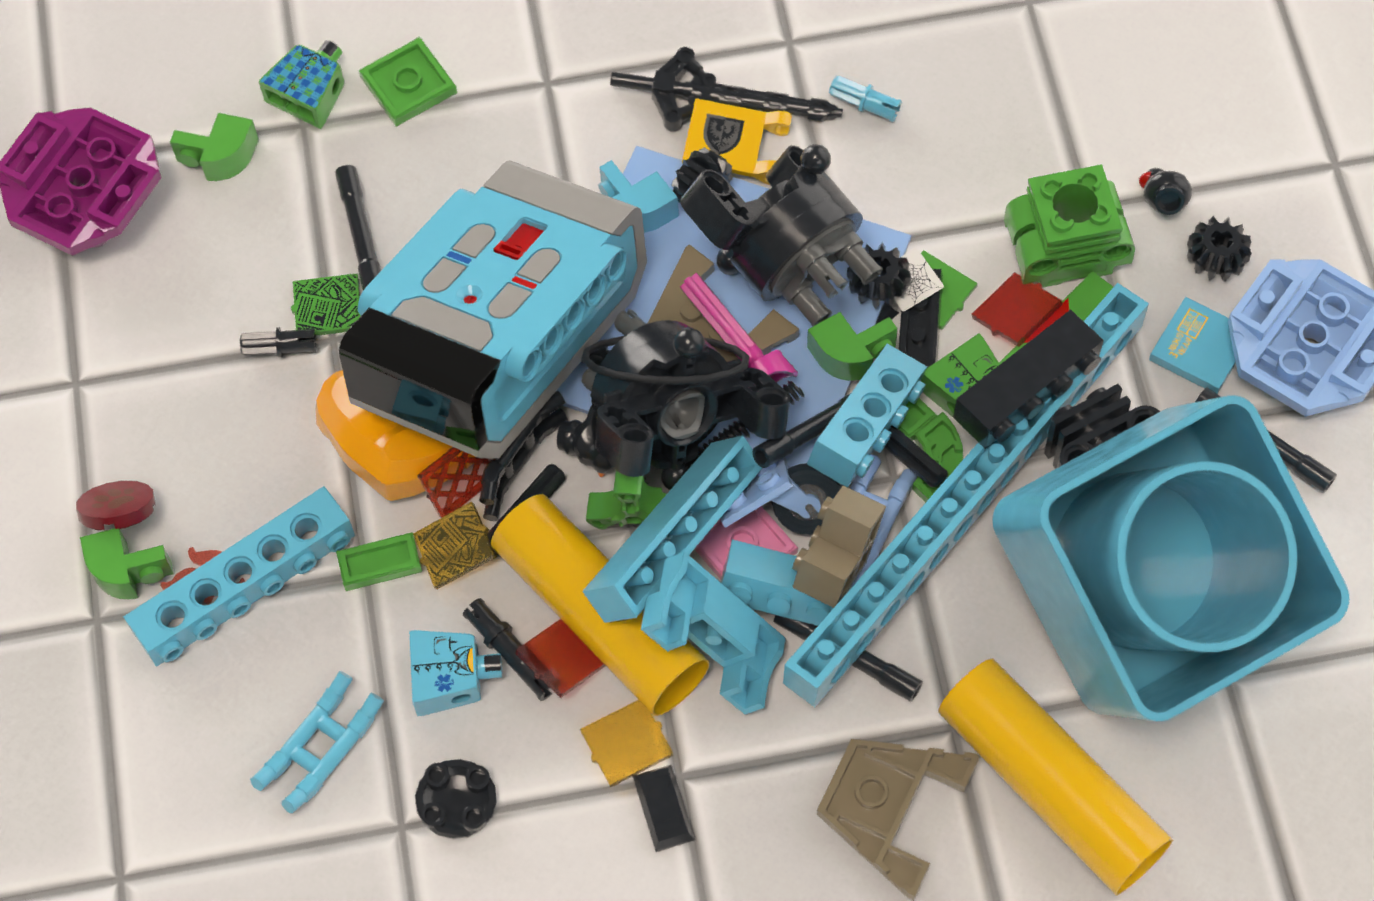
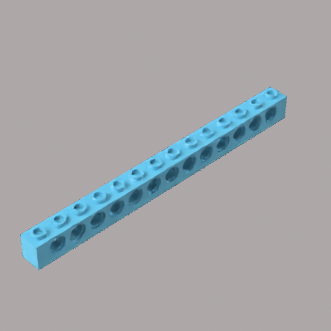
[783,283,1149,707]

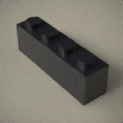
[953,309,1104,449]

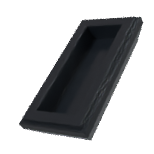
[632,764,695,852]

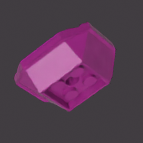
[0,107,162,256]

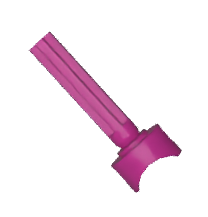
[680,273,798,383]

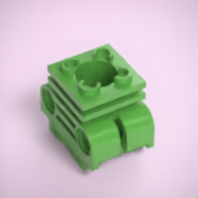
[1004,164,1135,288]

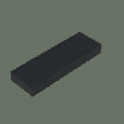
[898,269,943,369]

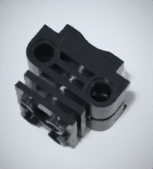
[1044,384,1161,469]

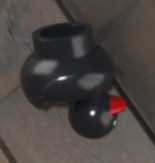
[1139,168,1192,215]

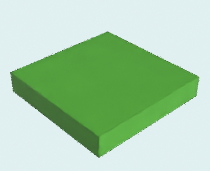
[358,37,458,127]

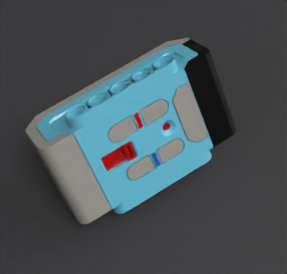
[339,160,647,458]

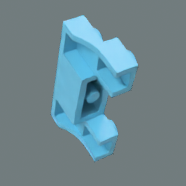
[641,551,785,714]

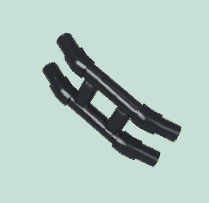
[479,390,568,521]

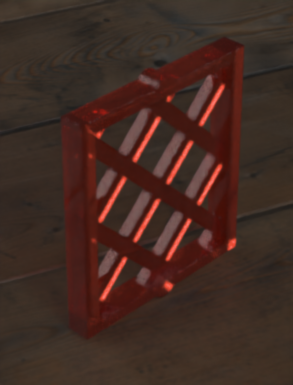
[417,447,489,521]

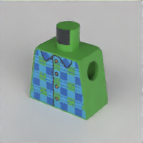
[258,40,344,129]

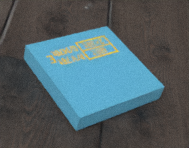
[1149,297,1236,394]

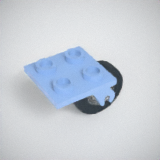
[720,457,841,534]

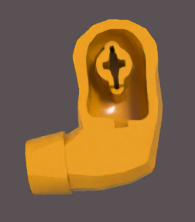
[316,368,481,501]

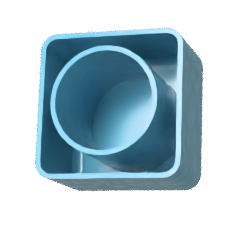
[992,395,1349,721]

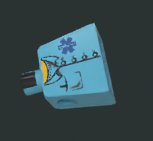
[409,630,503,716]

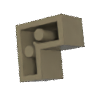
[792,485,886,608]

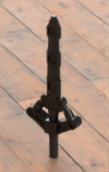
[610,47,843,131]

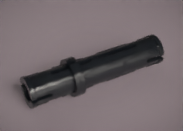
[463,598,560,701]

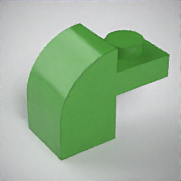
[170,113,259,181]
[807,312,898,381]
[80,528,174,600]

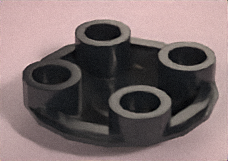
[415,759,497,839]

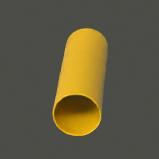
[491,494,709,716]
[938,658,1173,895]

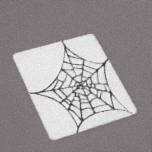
[894,248,944,311]

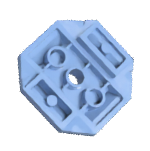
[1228,259,1374,417]

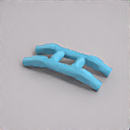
[250,671,384,813]

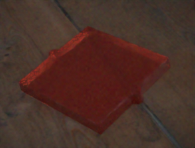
[971,272,1063,347]
[515,619,606,698]

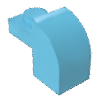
[598,160,679,233]

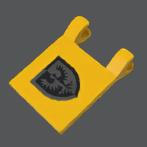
[682,98,792,185]

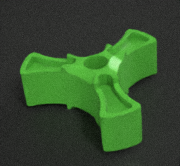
[586,470,667,530]

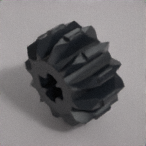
[671,147,733,204]
[1187,216,1252,281]
[847,242,911,309]

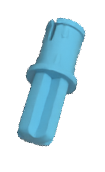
[829,76,902,122]

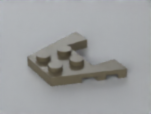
[648,244,799,362]
[817,739,980,901]

